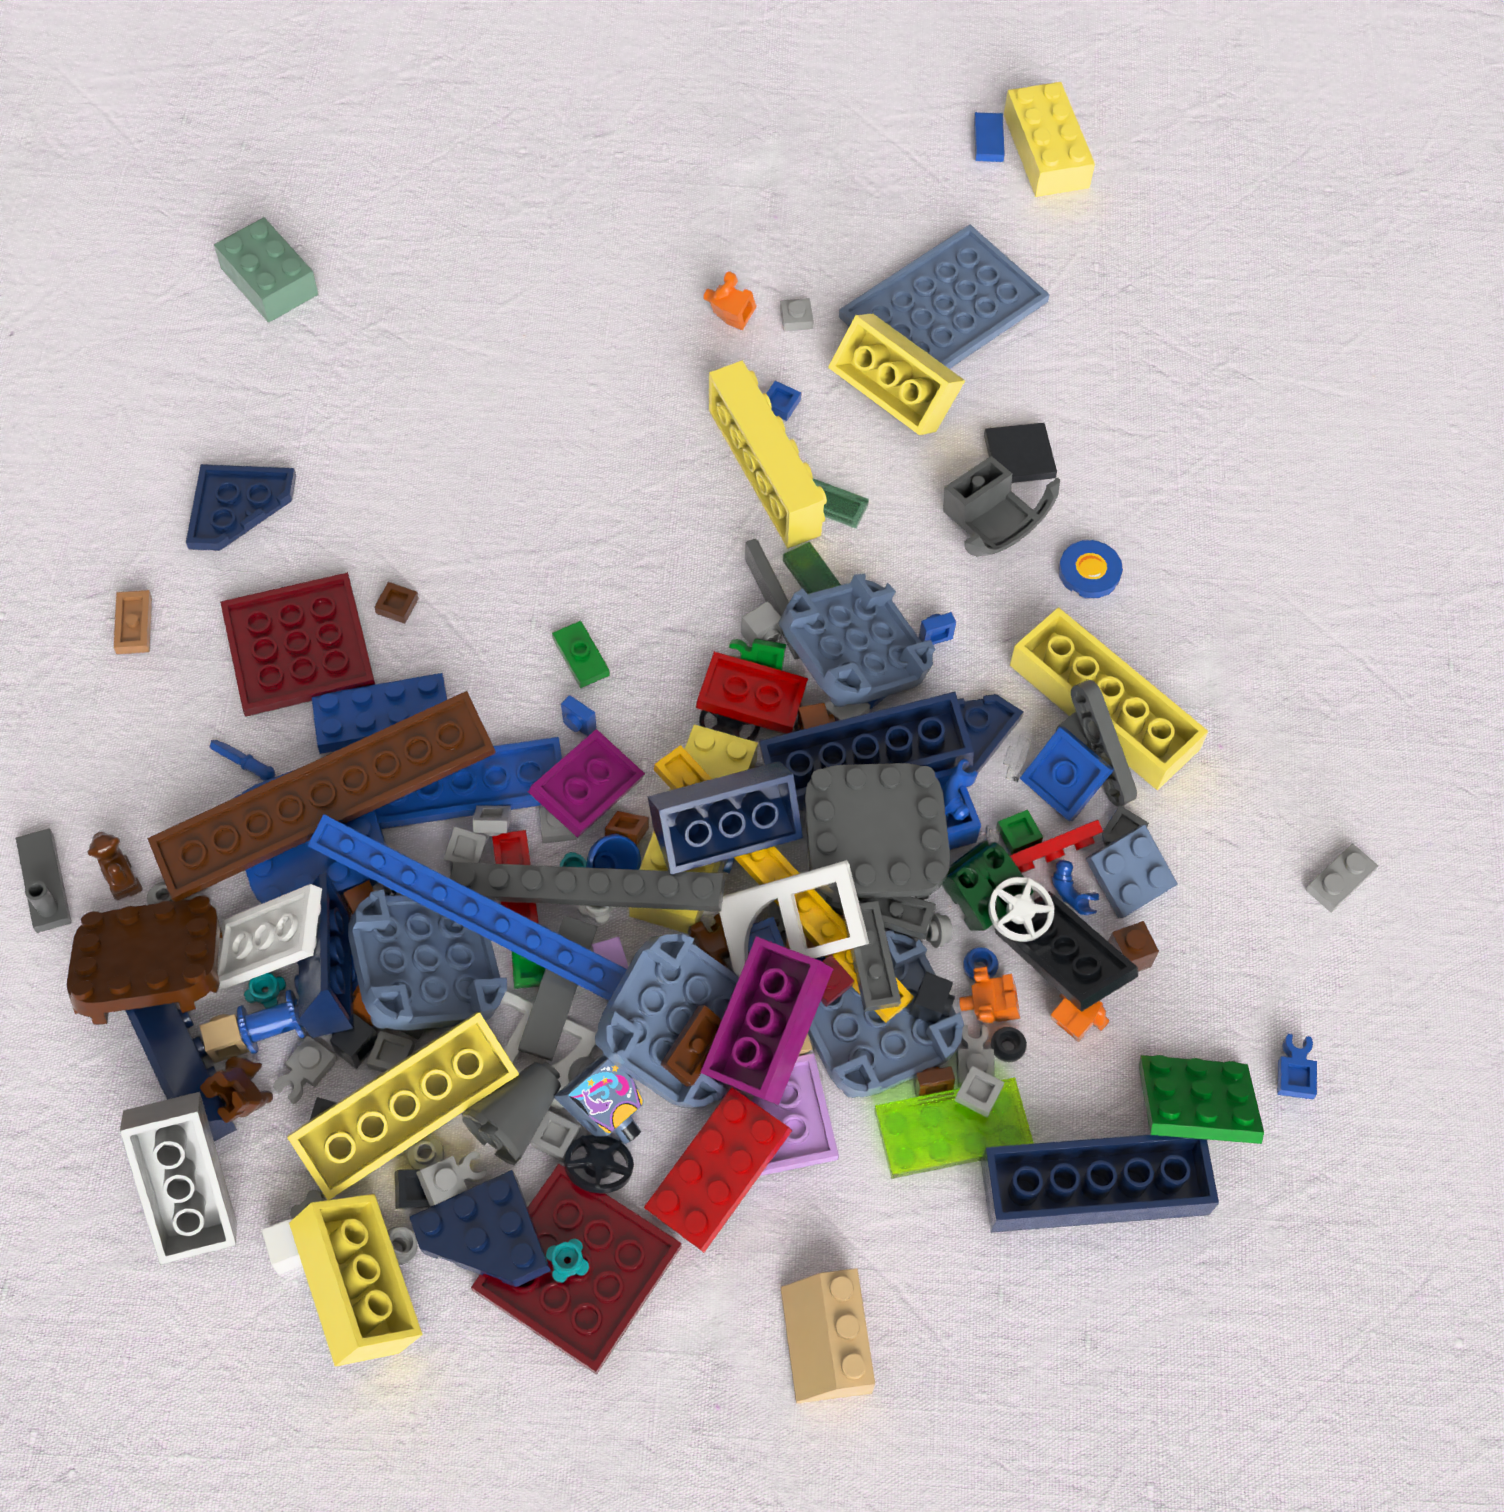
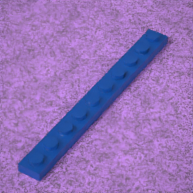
[307,815,627,1001]

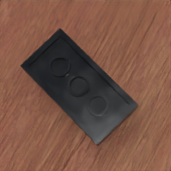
[995,891,1138,1012]

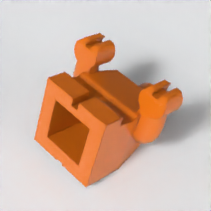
[703,271,757,331]
[959,966,1021,1024]
[1050,994,1109,1042]

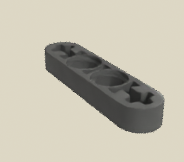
[1071,679,1137,807]

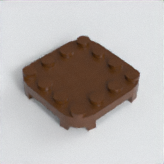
[66,896,223,1025]

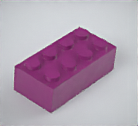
[701,936,833,1105]

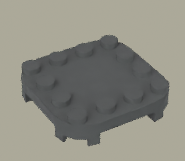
[803,763,950,903]

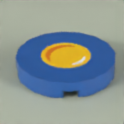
[1058,540,1123,598]

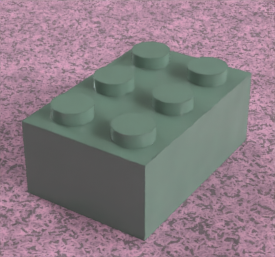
[214,217,319,323]

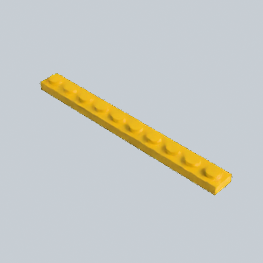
[654,745,914,1023]

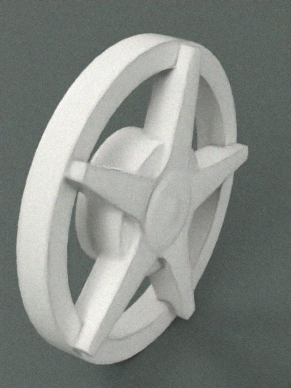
[988,877,1054,942]

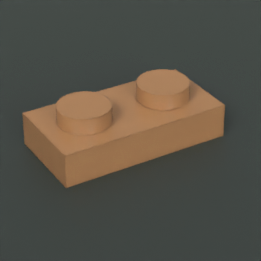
[113,590,152,654]

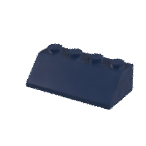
[647,761,803,875]
[294,873,353,1038]
[125,1003,237,1142]

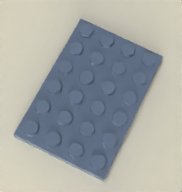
[839,224,1050,369]

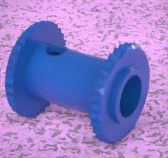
[237,990,306,1054]

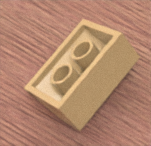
[781,1268,875,1404]

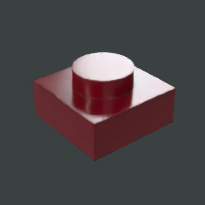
[821,955,855,1007]

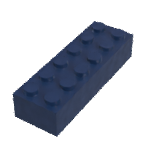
[759,692,974,811]
[981,1135,1219,1233]

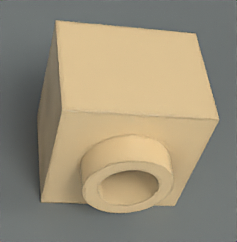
[199,1014,250,1063]

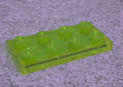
[874,1077,1034,1179]

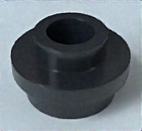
[990,1027,1027,1062]

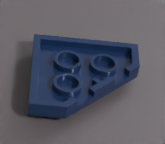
[186,464,296,551]
[958,694,1024,773]
[409,1170,551,1287]

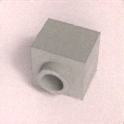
[741,601,783,646]

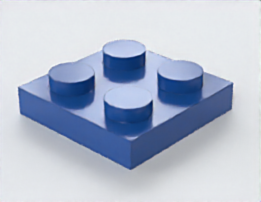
[1020,727,1114,822]

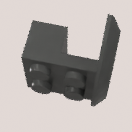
[943,456,1060,557]

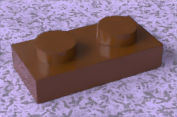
[660,1005,722,1087]

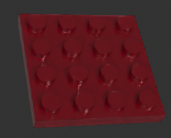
[220,572,375,717]
[471,1164,682,1375]

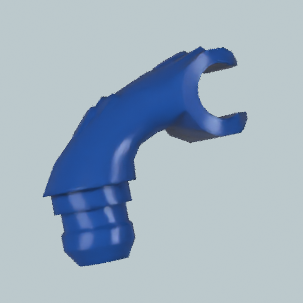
[943,759,978,820]
[1051,860,1099,915]

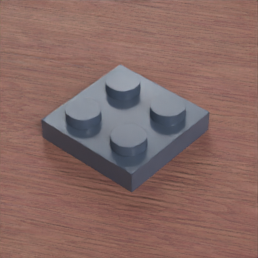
[1085,825,1178,918]

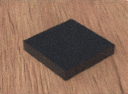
[984,422,1057,483]

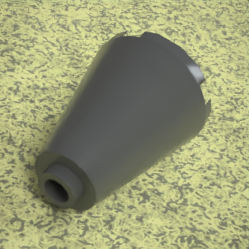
[462,1062,561,1165]

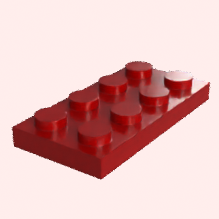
[644,1087,792,1253]

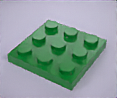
[1139,1055,1264,1144]

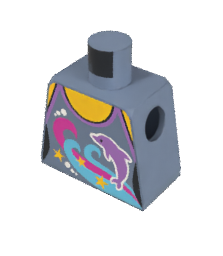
[554,1053,644,1144]

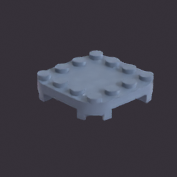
[779,574,936,707]
[348,889,507,1030]
[808,930,964,1098]
[595,933,739,1108]

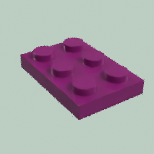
[528,729,645,838]

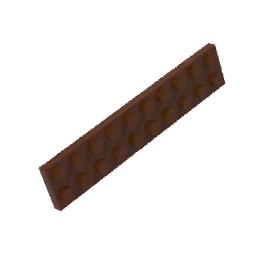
[147,691,496,902]

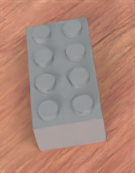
[120,1092,237,1265]

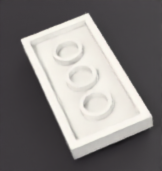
[217,884,322,989]

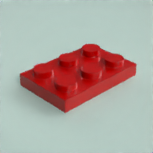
[696,651,808,734]

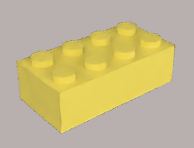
[1003,82,1095,197]
[828,314,965,435]
[289,1194,423,1367]

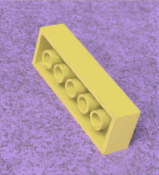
[709,360,827,549]
[1010,607,1208,790]
[629,724,758,934]
[287,1012,519,1200]

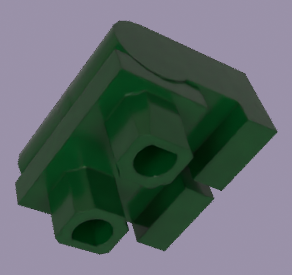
[942,840,1034,931]

